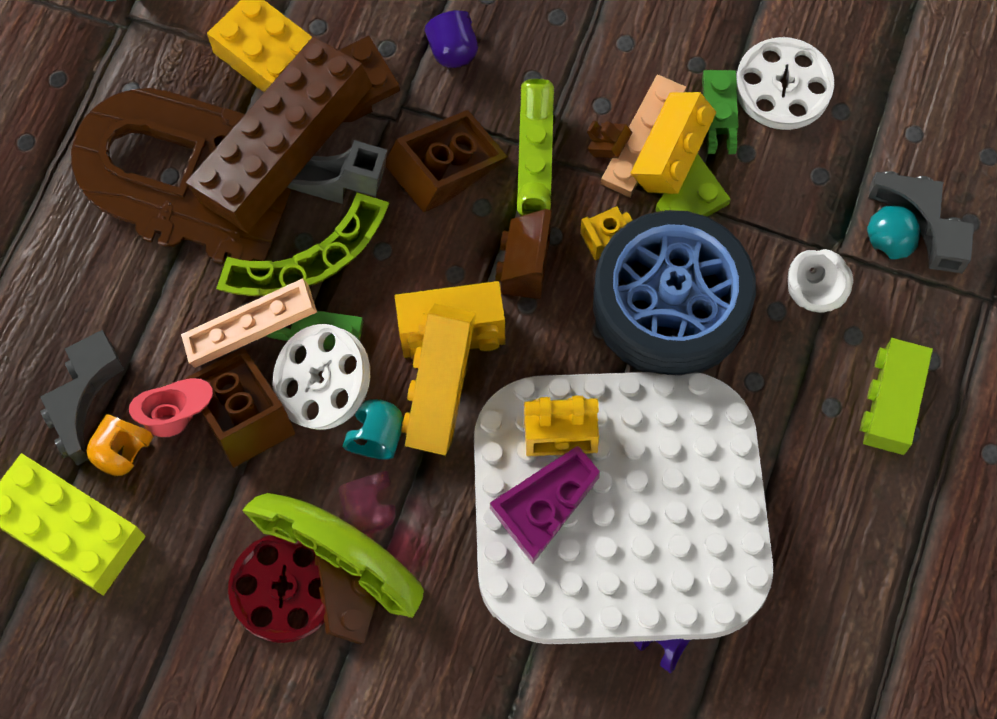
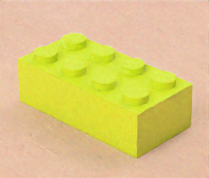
[0,453,146,596]

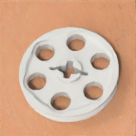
[736,37,834,130]
[273,324,370,430]

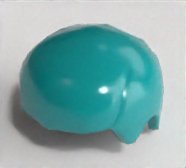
[867,206,920,259]

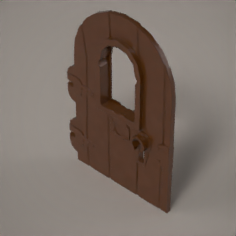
[71,88,292,264]

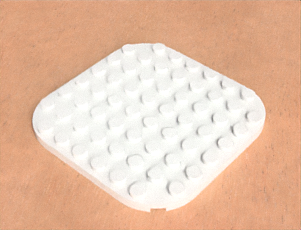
[474,372,773,644]

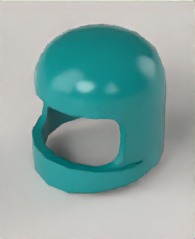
[342,399,404,460]

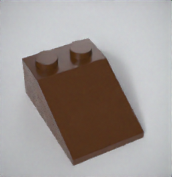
[386,110,508,212]
[183,347,296,468]

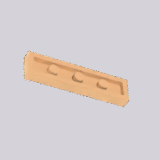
[601,74,687,197]
[181,278,317,368]

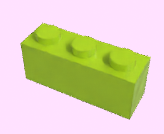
[860,338,933,455]

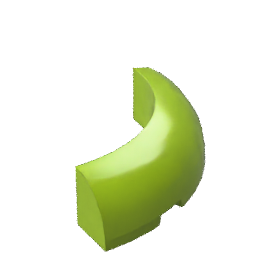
[216,192,389,296]
[242,493,424,617]

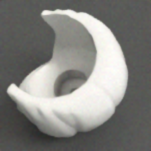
[788,249,853,313]

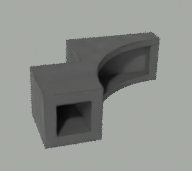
[287,140,387,204]
[868,171,974,274]
[40,330,125,465]

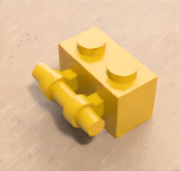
[524,395,599,456]

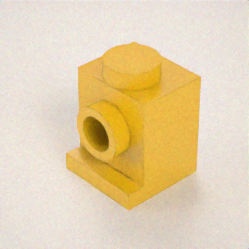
[580,206,633,260]

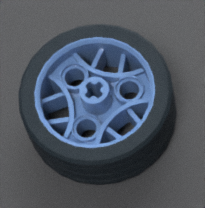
[593,210,756,375]

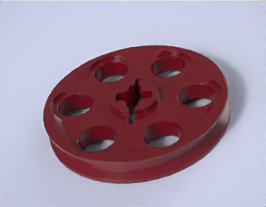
[228,535,325,643]

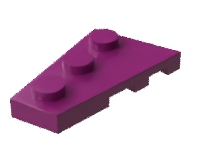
[490,446,600,564]

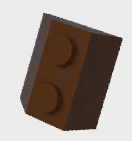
[495,209,552,299]

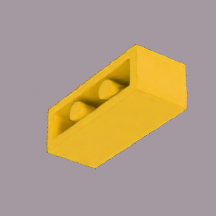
[630,92,717,194]

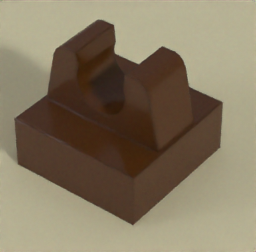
[587,121,633,158]

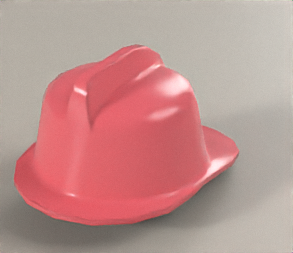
[129,378,213,437]

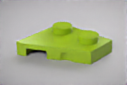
[656,153,730,217]

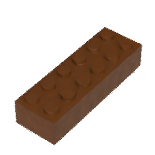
[186,37,372,233]

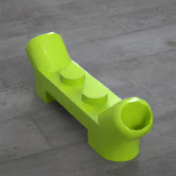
[517,79,554,216]

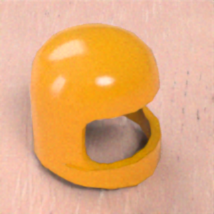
[86,414,154,476]

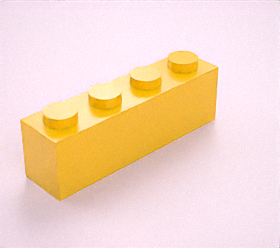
[401,304,476,456]

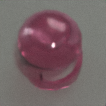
[338,471,396,534]

